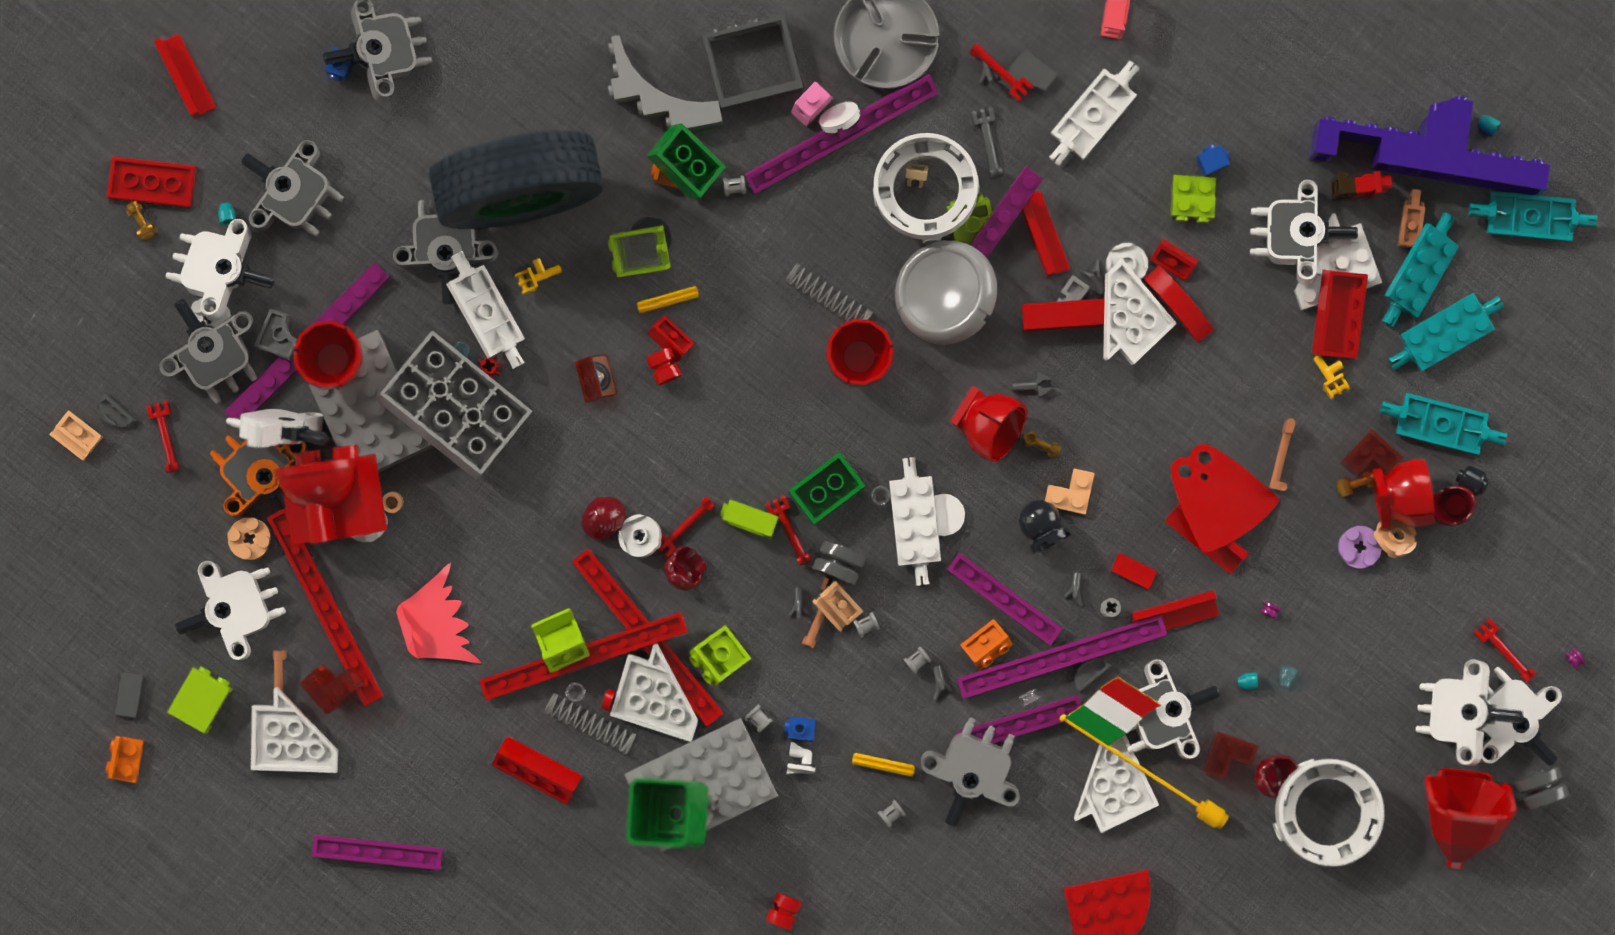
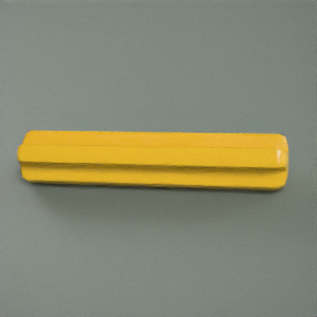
[637,286,699,313]
[852,753,915,776]

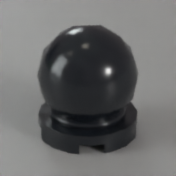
[1019,500,1071,554]

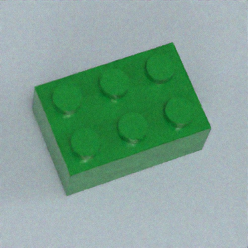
[646,123,726,199]
[788,452,865,526]

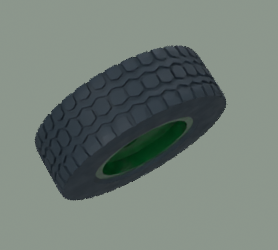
[429,131,603,229]

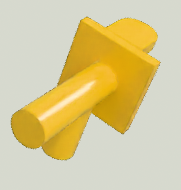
[515,258,562,295]
[1313,355,1350,400]

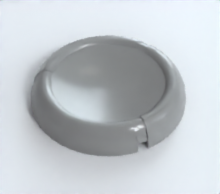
[834,0,939,89]
[895,240,997,345]

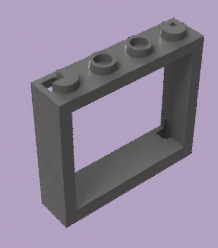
[702,14,803,112]

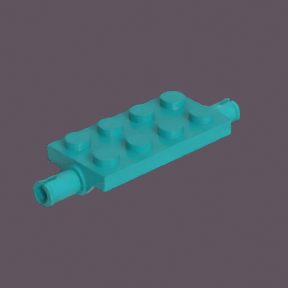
[1468,191,1597,242]
[1381,212,1459,328]
[1388,293,1504,372]
[1379,393,1507,456]

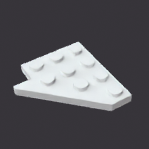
[1294,213,1382,311]
[1103,259,1177,365]
[610,644,698,742]
[251,688,338,773]
[1074,735,1159,833]

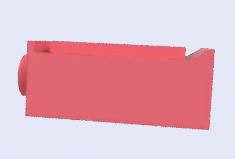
[1101,0,1130,39]

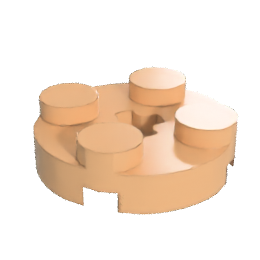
[227,517,271,560]
[1374,520,1417,558]

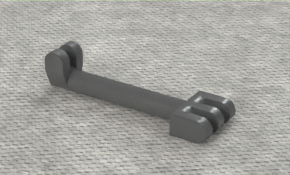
[971,107,1003,179]

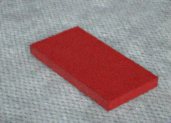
[106,156,197,209]

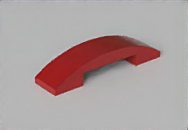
[1143,266,1214,344]

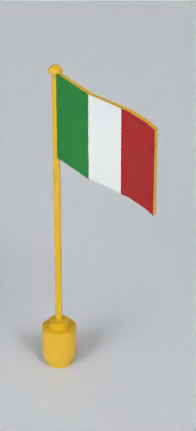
[1060,677,1229,830]

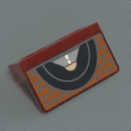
[575,354,617,403]

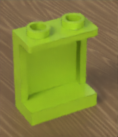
[531,608,590,673]
[167,666,233,734]

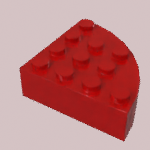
[1063,869,1151,935]

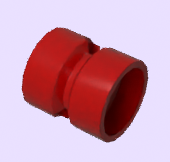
[646,348,682,386]
[765,892,802,931]

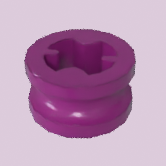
[1260,602,1281,619]
[1565,648,1585,670]

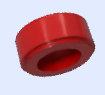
[602,689,617,712]

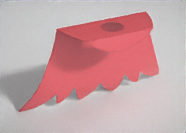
[396,563,482,664]

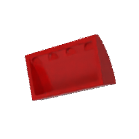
[1312,269,1368,358]

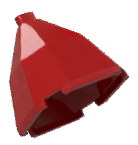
[1424,768,1517,869]

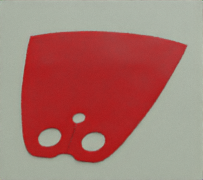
[1171,444,1280,553]

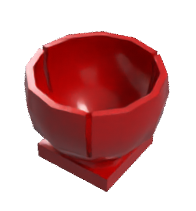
[826,319,894,387]
[293,321,364,390]
[950,386,1027,462]
[1373,459,1435,529]

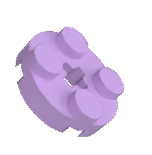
[1338,526,1382,569]

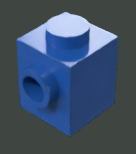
[325,47,353,82]
[1196,144,1231,177]
[784,717,816,741]

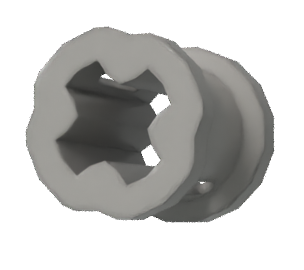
[723,175,746,196]
[1100,598,1121,618]
[853,612,880,638]
[903,647,932,674]
[745,704,773,732]
[878,800,906,828]

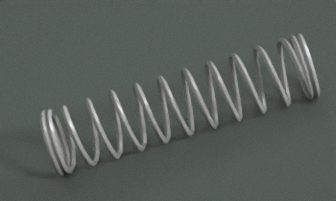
[786,263,873,321]
[544,693,636,754]

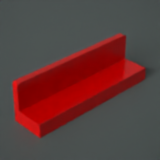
[153,34,216,119]
[1021,191,1070,278]
[1022,299,1105,332]
[1165,503,1249,574]
[1130,590,1219,630]
[492,737,582,805]

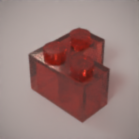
[1340,429,1404,477]
[299,664,365,716]
[1202,731,1259,779]

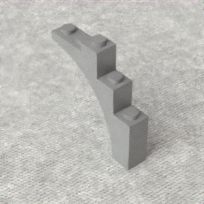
[608,35,723,131]

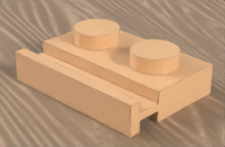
[49,410,103,461]
[813,581,863,632]

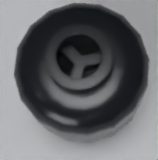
[1455,466,1489,497]

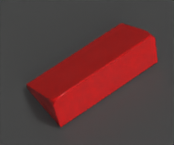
[1150,239,1198,282]
[647,315,695,362]
[1110,553,1157,590]

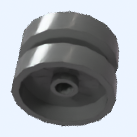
[812,541,866,586]
[1514,766,1570,810]

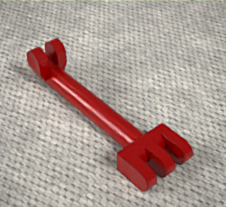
[969,43,1034,102]
[146,400,180,473]
[765,495,812,566]
[658,496,715,559]
[1473,618,1537,683]

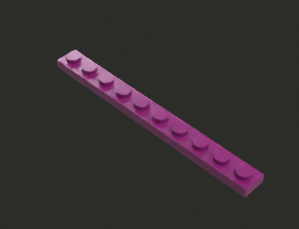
[744,73,938,194]
[224,262,390,419]
[957,615,1167,700]

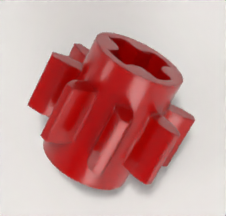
[478,356,503,379]

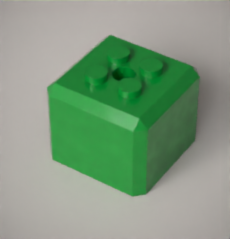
[626,778,709,848]

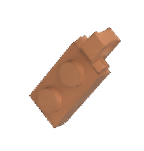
[1398,189,1425,248]

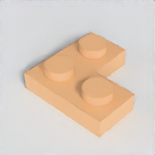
[1045,469,1095,515]

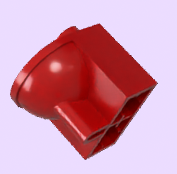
[274,444,387,544]

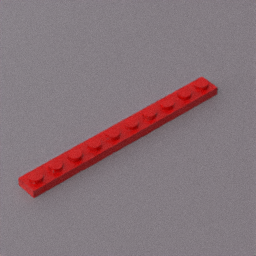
[267,508,384,707]
[572,549,723,727]
[479,612,689,700]

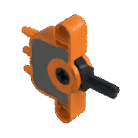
[210,435,308,517]

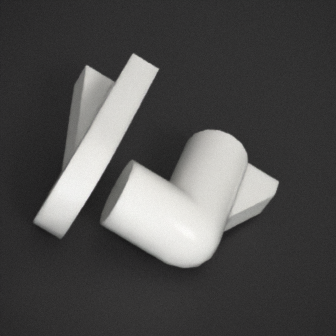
[787,742,815,775]

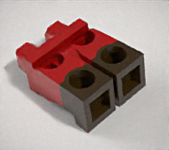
[1330,171,1392,201]

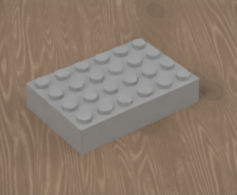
[309,330,433,473]
[376,330,532,480]
[624,718,778,852]

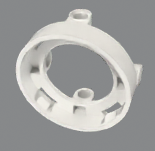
[873,133,980,245]
[1273,759,1384,866]

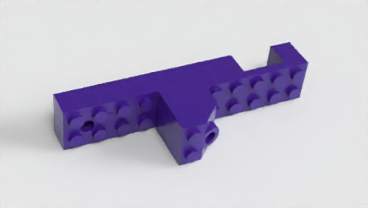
[1309,96,1550,196]

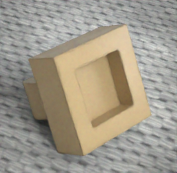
[906,163,928,188]

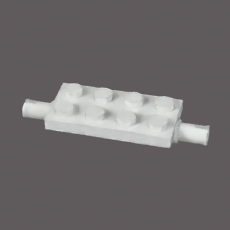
[1049,61,1139,166]
[446,251,525,369]
[889,457,941,586]

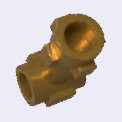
[126,201,158,241]
[1022,431,1062,459]
[1336,471,1374,497]

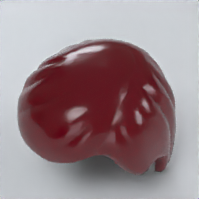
[1433,485,1477,526]
[581,497,626,541]
[664,546,707,591]
[1254,755,1297,798]

